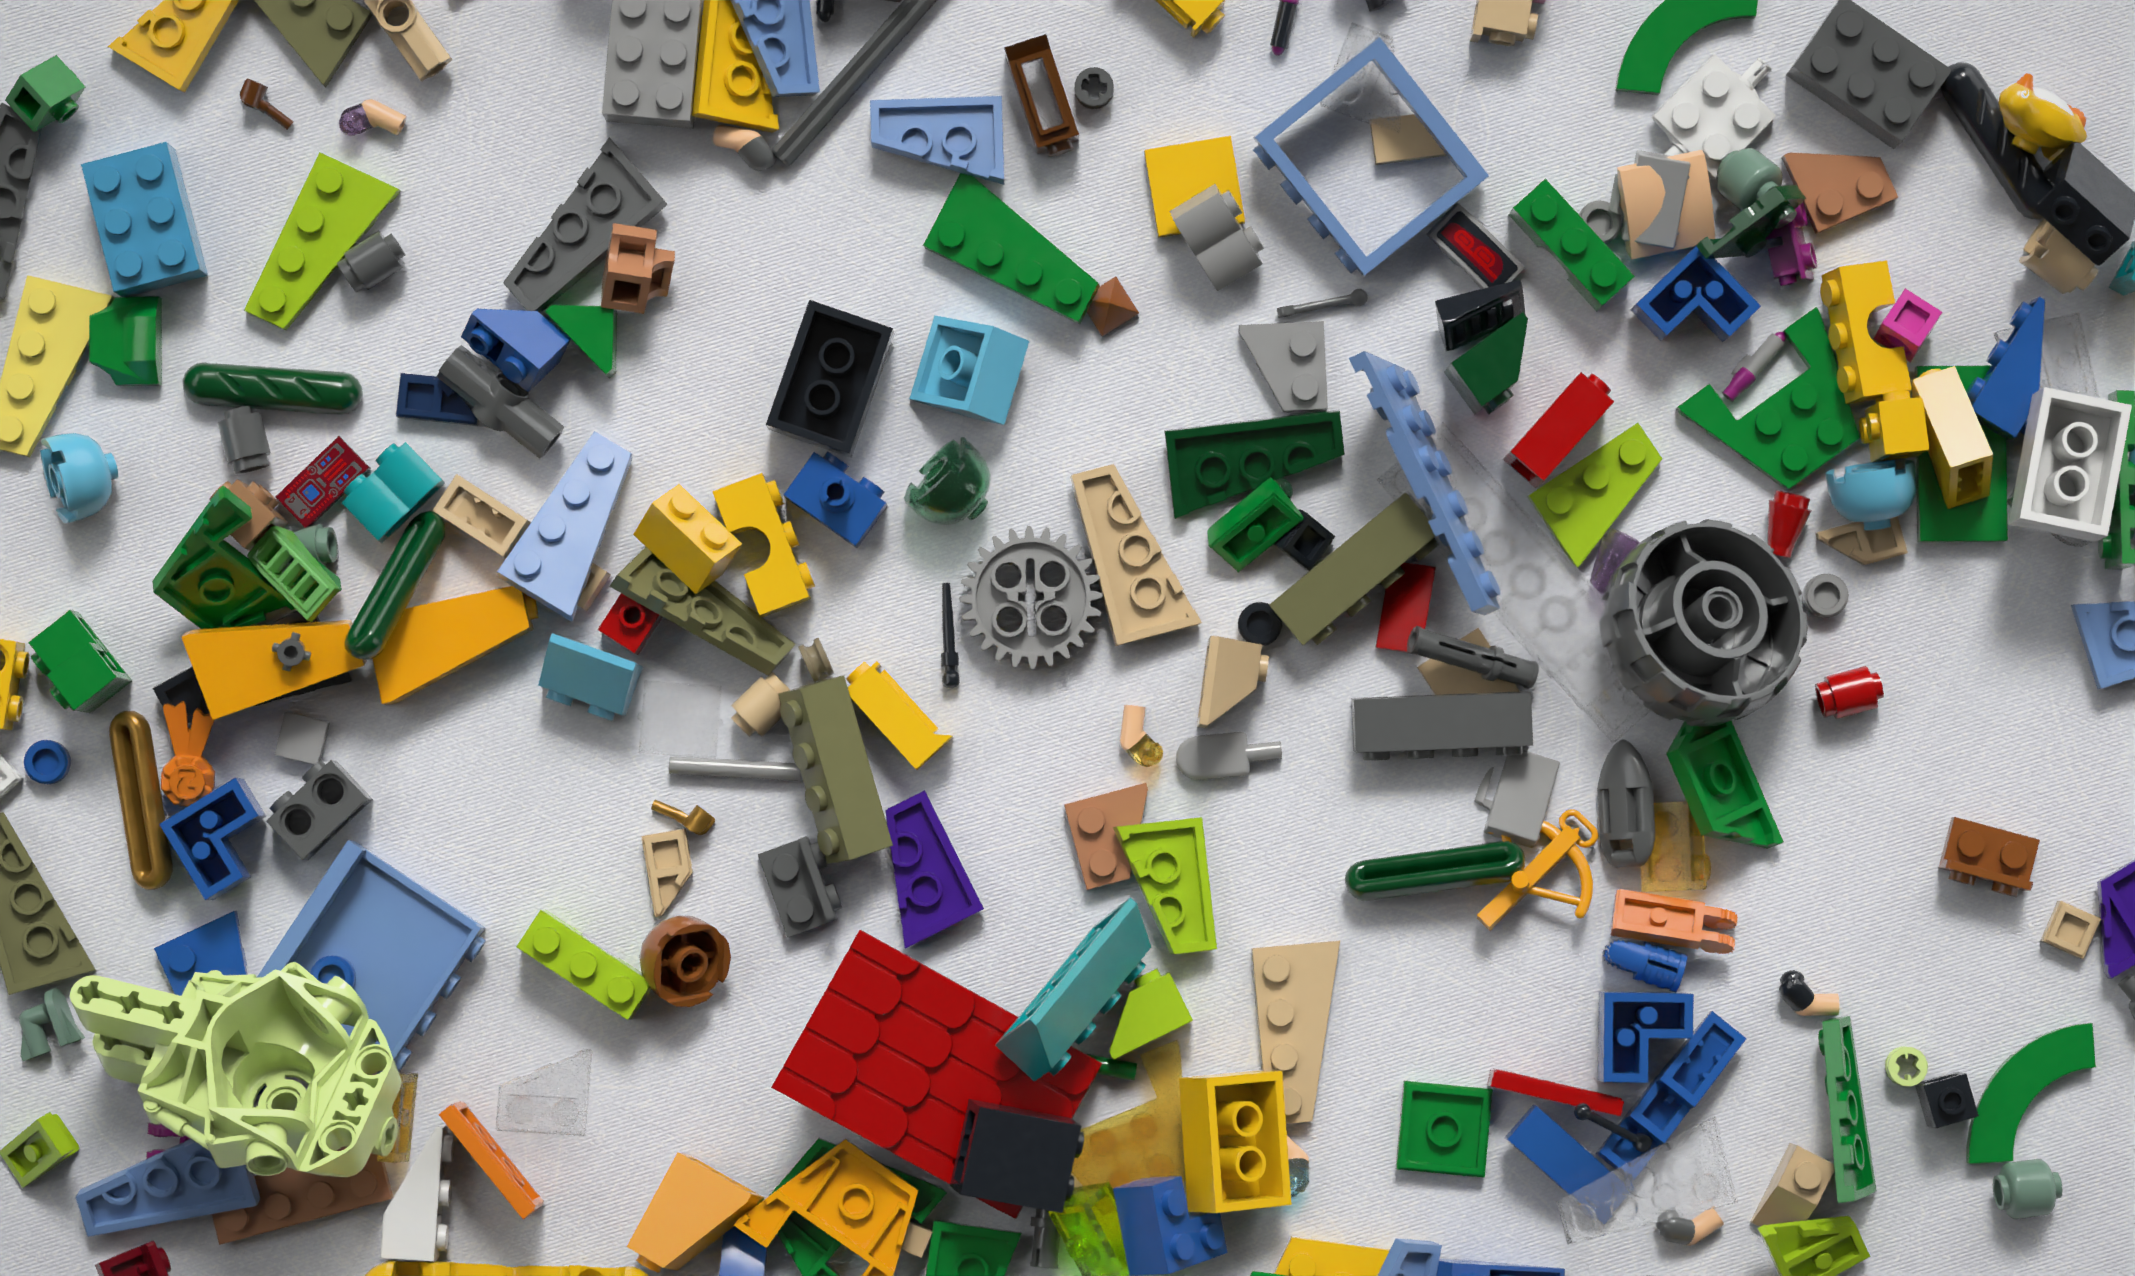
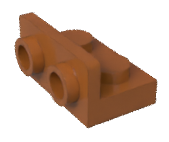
[1938,817,2040,897]

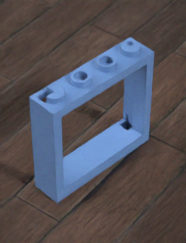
[1253,37,1489,276]

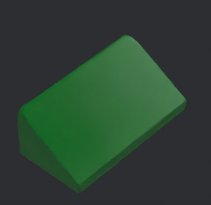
[1207,478,1303,572]

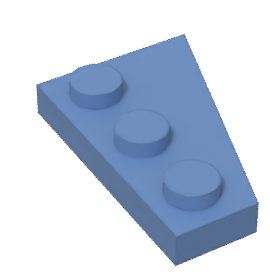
[731,0,820,97]

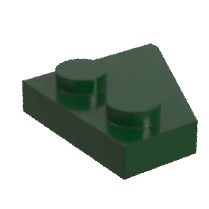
[1696,185,1806,259]

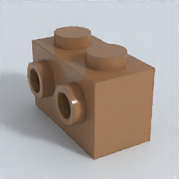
[209,479,288,551]

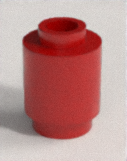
[1815,666,1884,719]

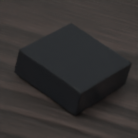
[1274,509,1336,571]

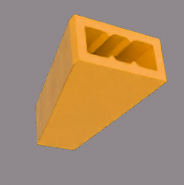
[372,586,539,705]
[181,620,367,720]

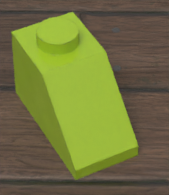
[1109,968,1193,1060]

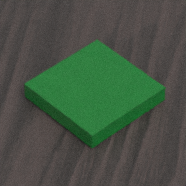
[1395,1080,1493,1178]

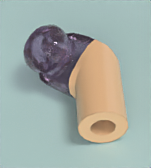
[339,99,407,136]

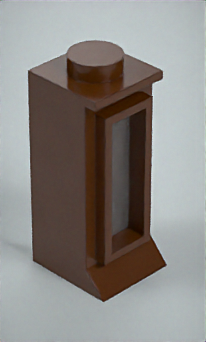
[1004,34,1079,157]

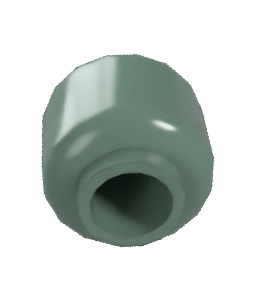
[1717,148,1782,211]
[1992,1159,2063,1219]

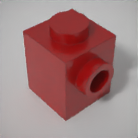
[597,593,663,655]

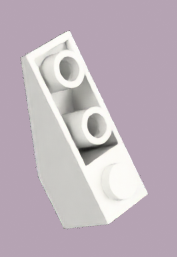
[381,1125,455,1261]

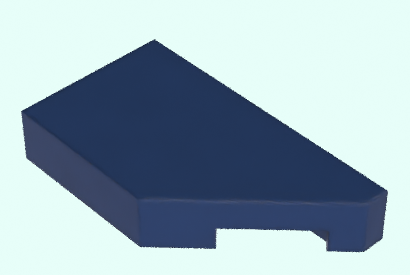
[396,373,479,426]

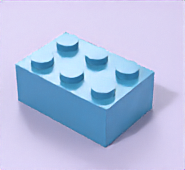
[81,142,208,297]

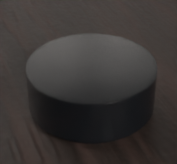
[1238,602,1282,647]

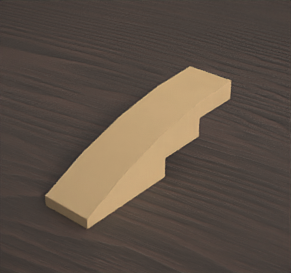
[432,474,611,611]

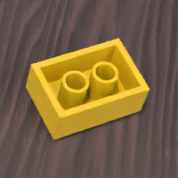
[1179,1071,1292,1213]

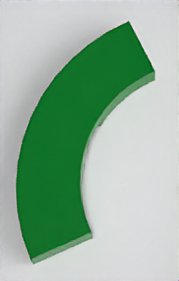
[1615,0,1758,95]
[1966,1023,2096,1164]

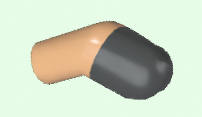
[713,125,776,171]
[1655,1206,1724,1246]

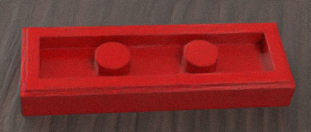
[1487,1068,1624,1116]

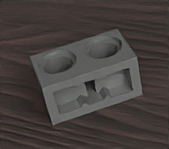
[266,760,373,860]

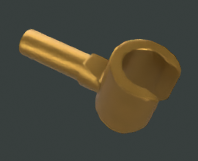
[651,799,715,835]

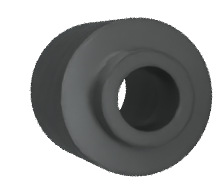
[337,231,406,293]
[217,406,271,474]

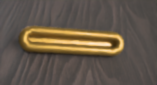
[109,711,173,890]

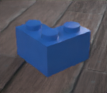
[1630,246,1761,342]
[159,777,266,900]
[1598,992,1694,1083]
[1113,1176,1228,1276]

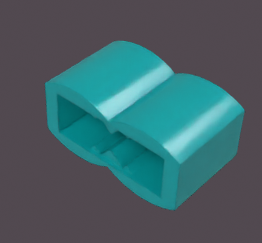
[342,442,445,544]

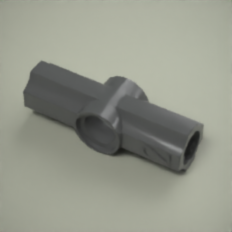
[436,345,565,458]

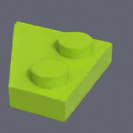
[1757,1216,1870,1276]

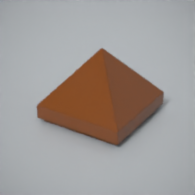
[1087,276,1139,337]

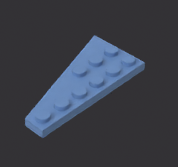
[1349,351,1500,615]

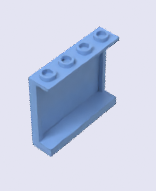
[257,840,486,1074]

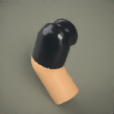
[1779,970,1839,1016]

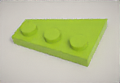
[1527,423,1662,569]

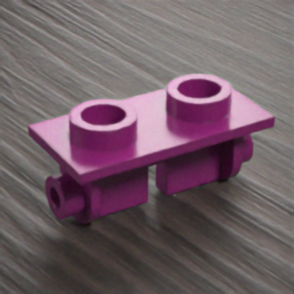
[1765,202,1817,286]

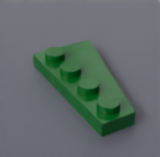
[923,173,1100,324]

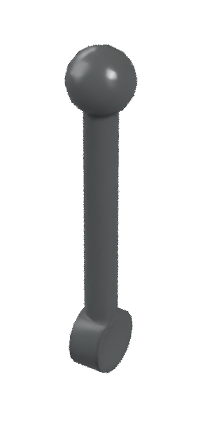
[1277,289,1368,318]

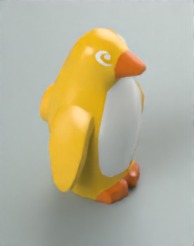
[1998,73,2087,161]

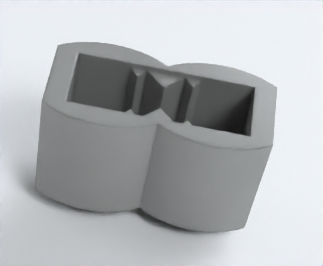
[1170,184,1264,291]

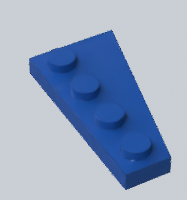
[154,911,266,1096]

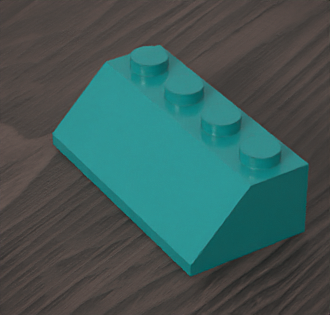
[995,897,1151,1081]

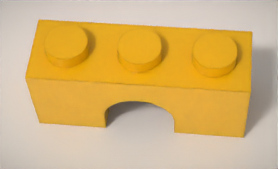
[1820,260,1912,404]
[712,473,815,618]

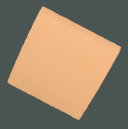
[1617,150,1715,260]

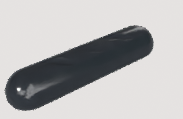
[1940,62,2054,220]

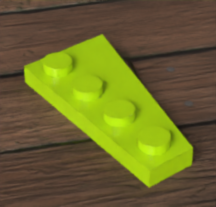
[244,152,401,330]

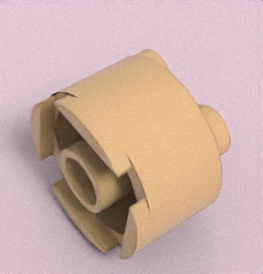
[2019,218,2098,294]

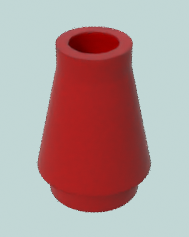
[1767,490,1812,558]

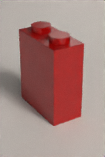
[1503,372,1614,488]

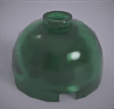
[904,437,991,525]

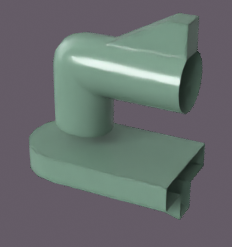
[19,988,85,1061]

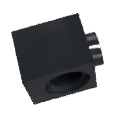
[1915,1072,1979,1128]

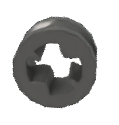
[1074,67,1114,109]

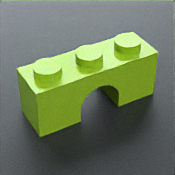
[516,909,651,1020]

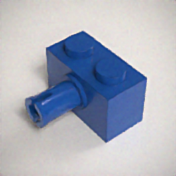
[784,451,888,548]

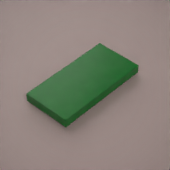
[1915,365,2008,542]

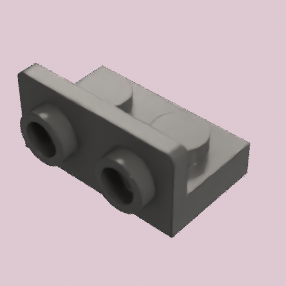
[758,836,842,938]

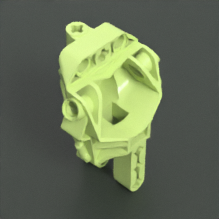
[70,962,402,1177]

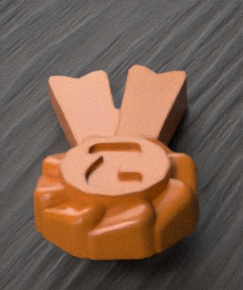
[161,701,215,807]

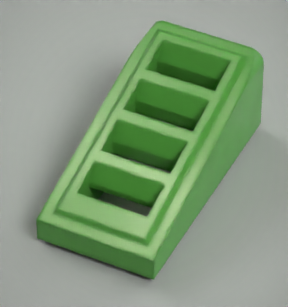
[247,526,340,622]

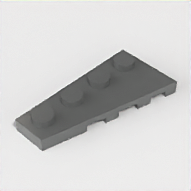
[0,103,42,300]
[503,137,667,313]

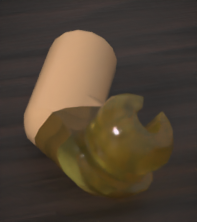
[1120,705,1163,767]

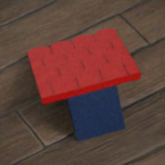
[771,930,1103,1219]

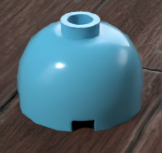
[40,433,118,523]
[1825,460,1916,530]

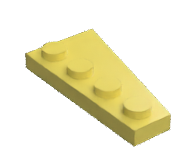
[0,275,115,457]

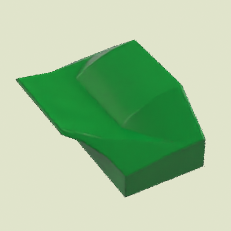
[89,296,162,386]

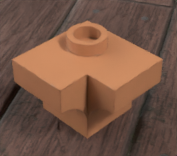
[601,223,675,314]

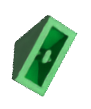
[545,305,617,379]

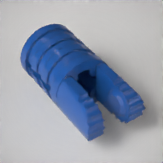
[1602,939,1688,993]

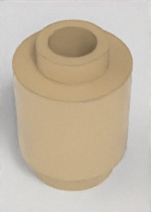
[731,672,790,737]

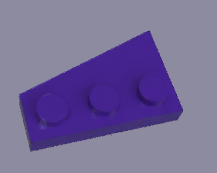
[885,790,984,949]

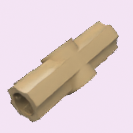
[364,0,452,81]

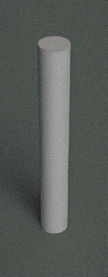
[669,756,802,781]

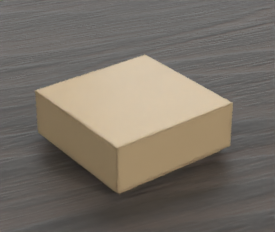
[2040,901,2101,959]

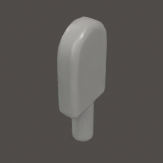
[1176,732,1282,780]

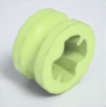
[1885,1046,1928,1086]

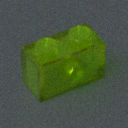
[1047,1182,1129,1276]

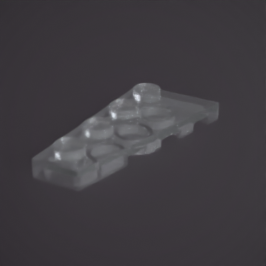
[1556,1116,1738,1245]

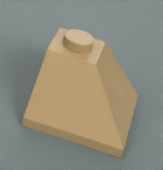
[1197,636,1269,728]

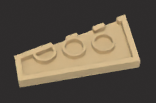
[1070,464,1202,646]
[1252,941,1340,1124]

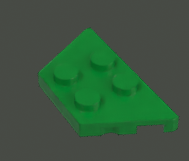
[1666,720,1784,849]

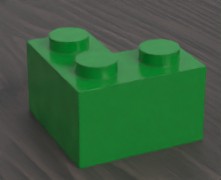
[28,610,132,714]

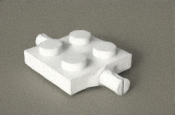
[1651,54,1776,179]

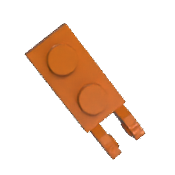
[1610,889,1738,954]

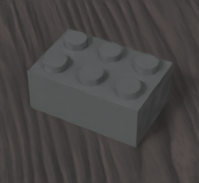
[1786,0,1952,149]

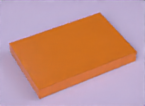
[438,1101,544,1219]

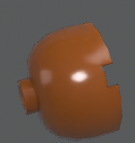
[639,916,731,1007]

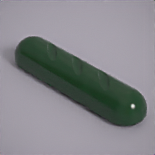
[182,362,363,415]
[344,511,445,660]
[1345,841,1525,901]

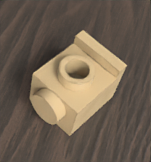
[1470,0,1538,46]

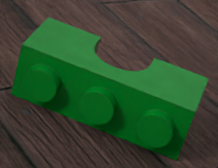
[1508,178,1635,312]

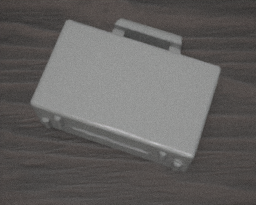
[1609,150,1690,249]
[1474,750,1560,848]

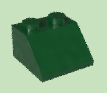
[1444,312,1528,415]

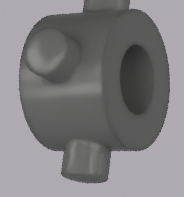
[272,632,311,671]

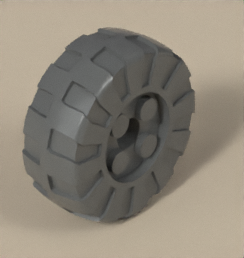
[1599,519,1808,727]

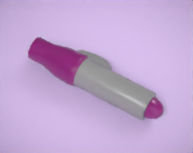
[1722,331,1786,402]

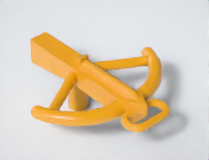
[1477,809,1598,931]

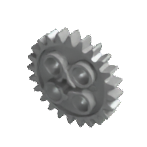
[959,526,1103,670]

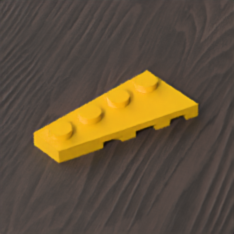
[692,0,779,133]

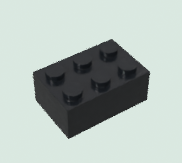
[766,300,895,458]

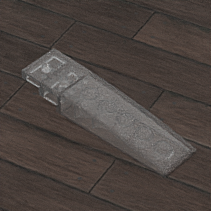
[1377,422,1651,743]

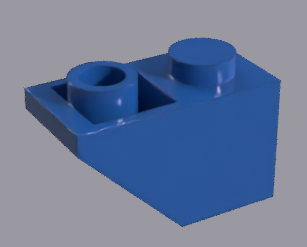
[461,308,571,392]

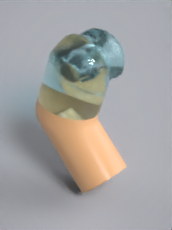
[1287,1136,1309,1197]

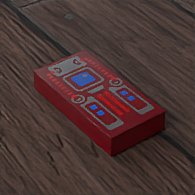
[275,436,371,528]

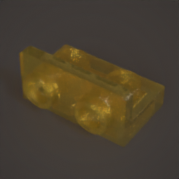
[1640,801,1711,892]

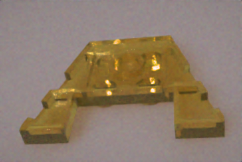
[1071,1040,1186,1213]

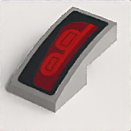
[1426,203,1525,289]

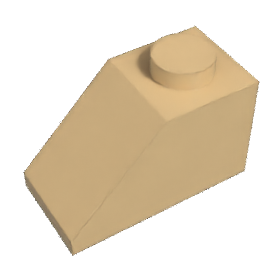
[1750,1143,1835,1227]

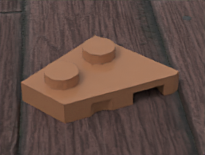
[1781,152,1898,234]
[1064,783,1148,890]

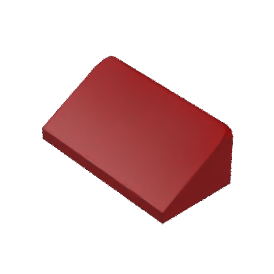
[1375,563,1436,655]

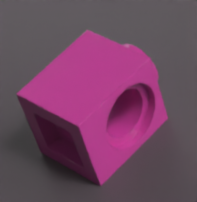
[1873,288,1942,363]

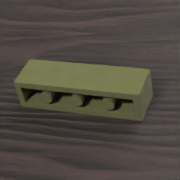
[1269,491,1440,645]
[778,675,893,864]

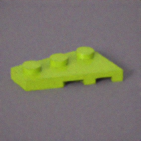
[1113,817,1217,954]

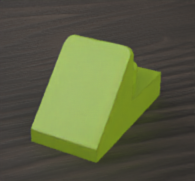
[0,1112,80,1188]

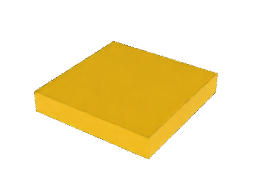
[1144,136,1245,238]

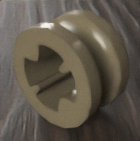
[798,638,834,682]

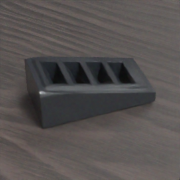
[1435,280,1526,352]

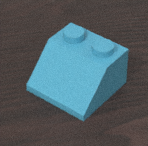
[909,315,1029,425]
[538,633,643,721]

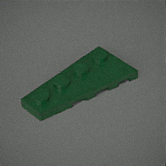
[1164,410,1345,519]

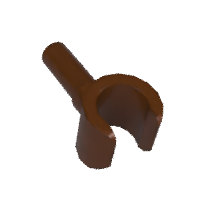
[240,79,294,130]

